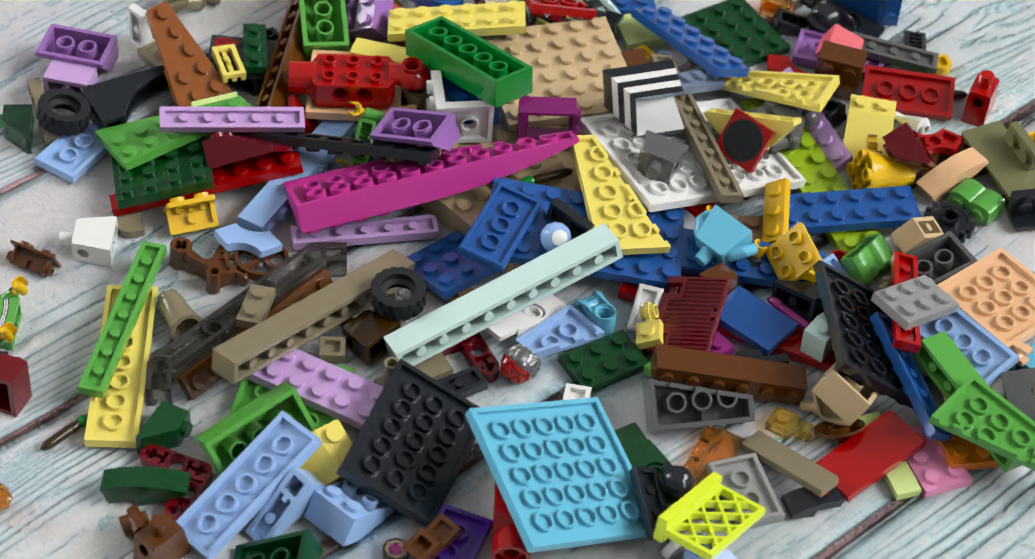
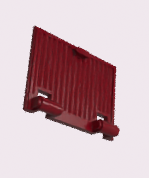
[646,276,732,354]

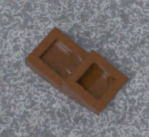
[402,513,462,559]

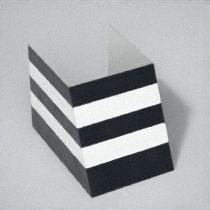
[602,59,684,136]

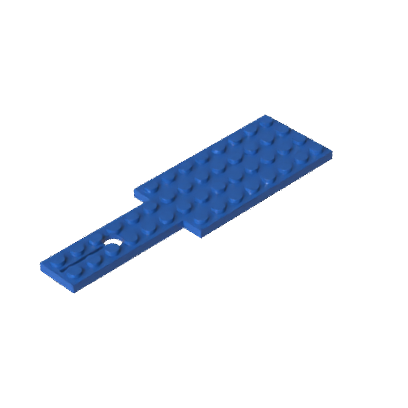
[491,178,826,289]

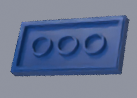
[457,182,543,274]

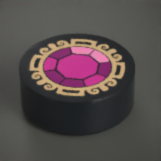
[382,538,410,559]

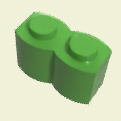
[947,178,1005,226]
[841,233,892,285]

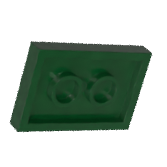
[558,329,649,393]

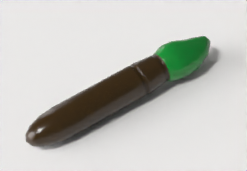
[519,168,573,184]
[40,414,88,451]

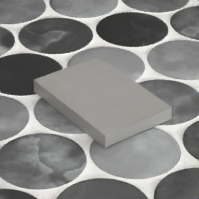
[706,453,785,528]

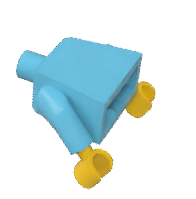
[693,205,768,267]

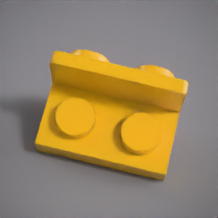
[163,192,219,237]
[765,222,822,283]

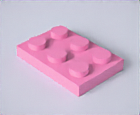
[906,425,973,498]

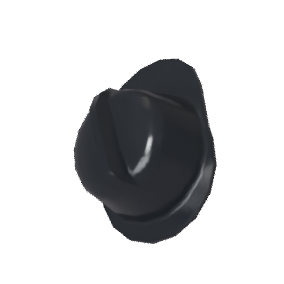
[806,0,856,33]

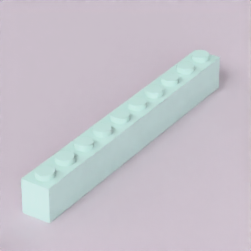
[383,223,623,366]

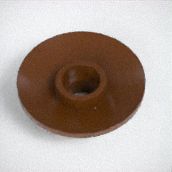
[813,419,865,444]

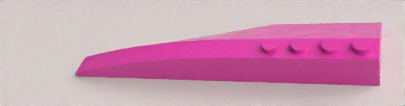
[283,130,579,234]

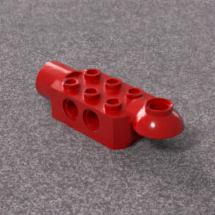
[288,54,431,109]
[491,481,530,559]

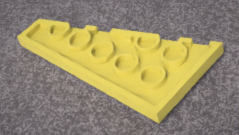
[571,135,671,255]

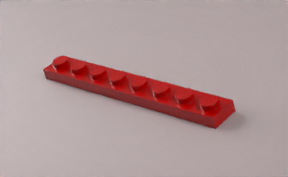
[109,151,304,217]

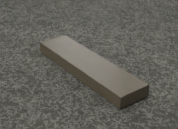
[741,430,839,497]

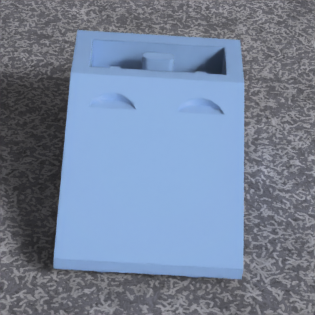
[304,479,395,547]

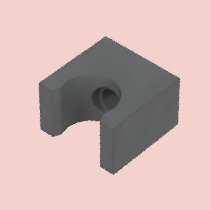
[1002,367,1035,422]

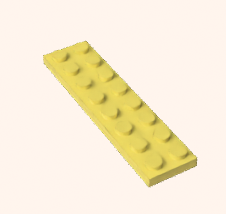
[84,285,159,448]

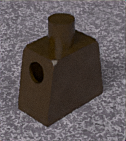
[340,310,401,366]

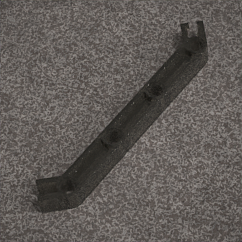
[145,242,347,406]

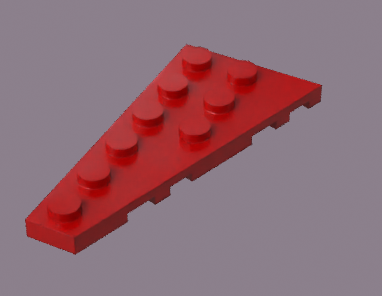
[522,0,597,19]

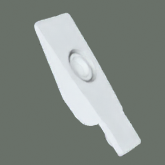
[484,294,567,341]

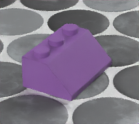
[35,24,119,71]
[369,107,460,151]

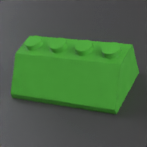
[195,381,317,476]

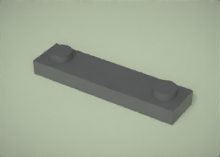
[852,31,939,74]

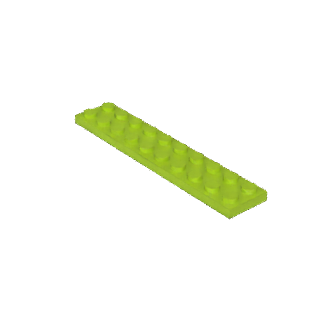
[740,98,880,253]

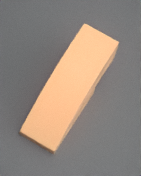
[916,147,989,203]

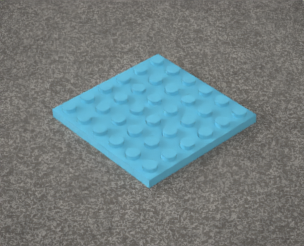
[465,397,646,553]

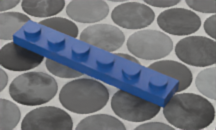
[870,312,952,442]

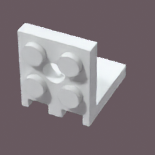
[425,70,494,143]

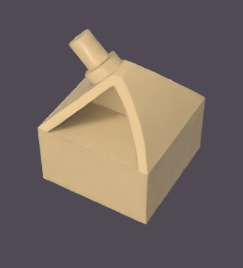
[800,362,879,426]

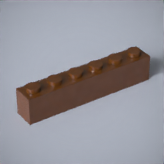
[650,344,808,406]

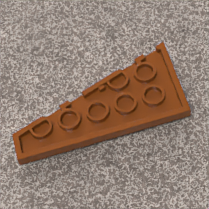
[145,1,232,107]

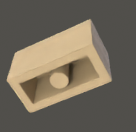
[891,216,944,253]

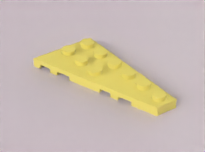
[721,70,840,113]

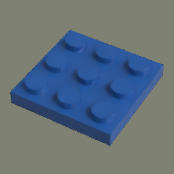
[407,230,496,300]

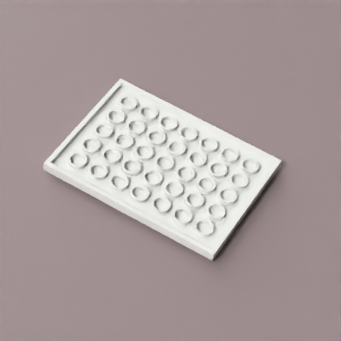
[577,98,806,212]

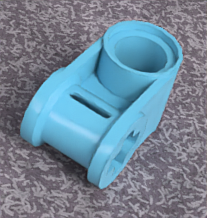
[574,291,616,337]

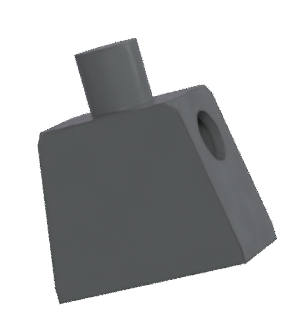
[637,130,689,181]

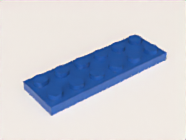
[631,6,750,77]
[788,186,922,234]

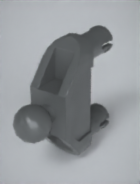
[744,101,818,154]

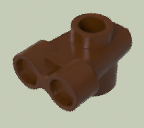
[118,506,150,538]

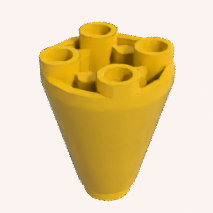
[846,149,916,190]

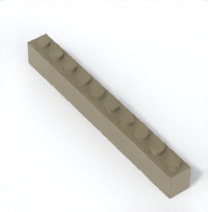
[212,249,415,385]

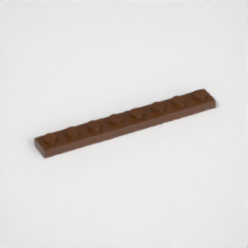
[176,269,333,400]

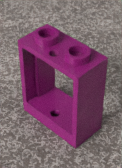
[517,96,581,149]

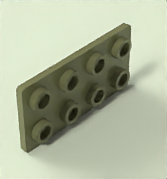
[961,121,1035,200]

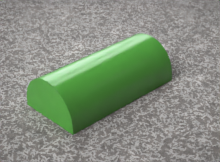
[299,0,350,59]

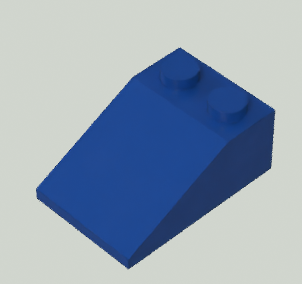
[834,0,902,26]

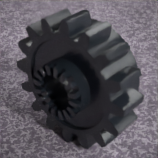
[923,200,976,244]

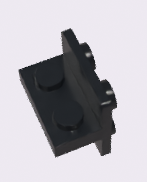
[1002,189,1035,231]

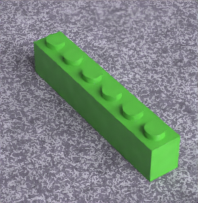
[913,331,1022,473]

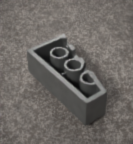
[642,379,755,432]

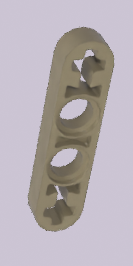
[27,77,57,146]

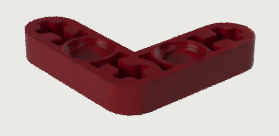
[441,332,500,383]
[140,445,213,521]

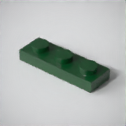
[243,23,267,74]

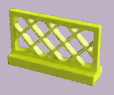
[653,472,766,559]

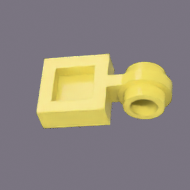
[636,302,663,350]

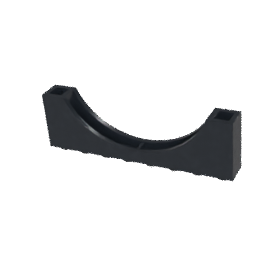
[81,43,269,129]

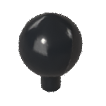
[661,461,693,497]

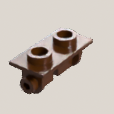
[6,240,61,277]

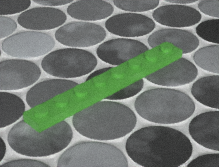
[78,241,167,399]

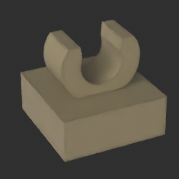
[319,336,346,365]

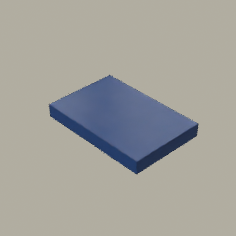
[716,286,798,356]

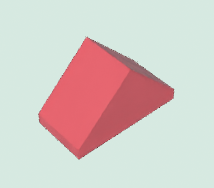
[815,24,864,58]

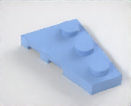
[515,304,605,358]

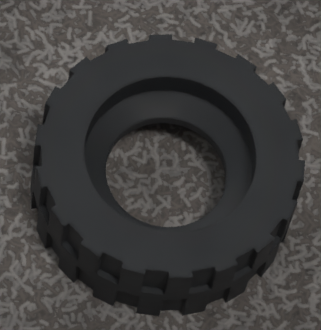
[36,88,91,137]
[370,266,427,321]

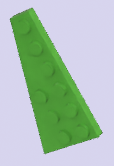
[94,96,252,171]
[928,374,1035,471]

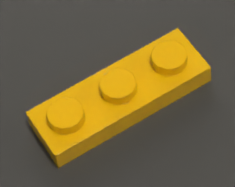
[762,178,791,243]

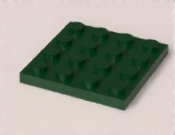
[681,0,791,68]
[111,136,215,209]

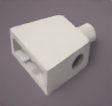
[59,216,119,267]

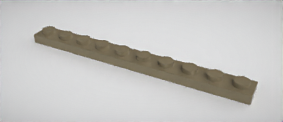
[648,54,744,204]

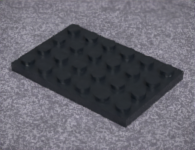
[813,260,913,410]
[336,358,479,528]

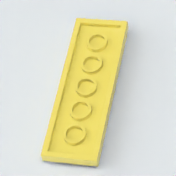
[387,0,526,42]

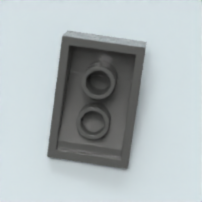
[889,230,978,285]

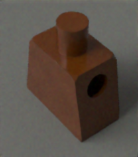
[133,514,191,559]

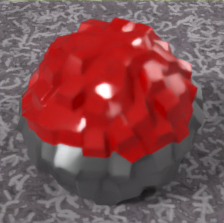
[500,343,541,384]

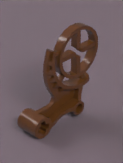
[169,237,289,294]

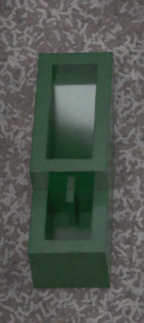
[99,466,191,506]

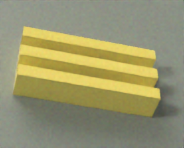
[211,44,246,83]

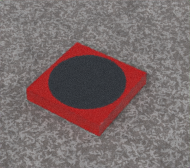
[716,108,776,174]

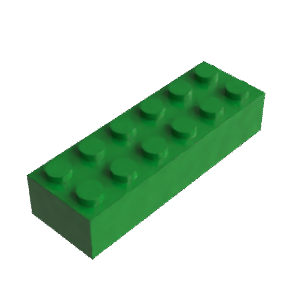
[405,16,533,108]

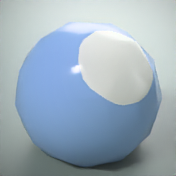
[540,222,571,251]

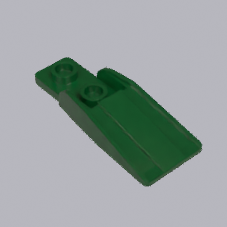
[615,423,683,506]

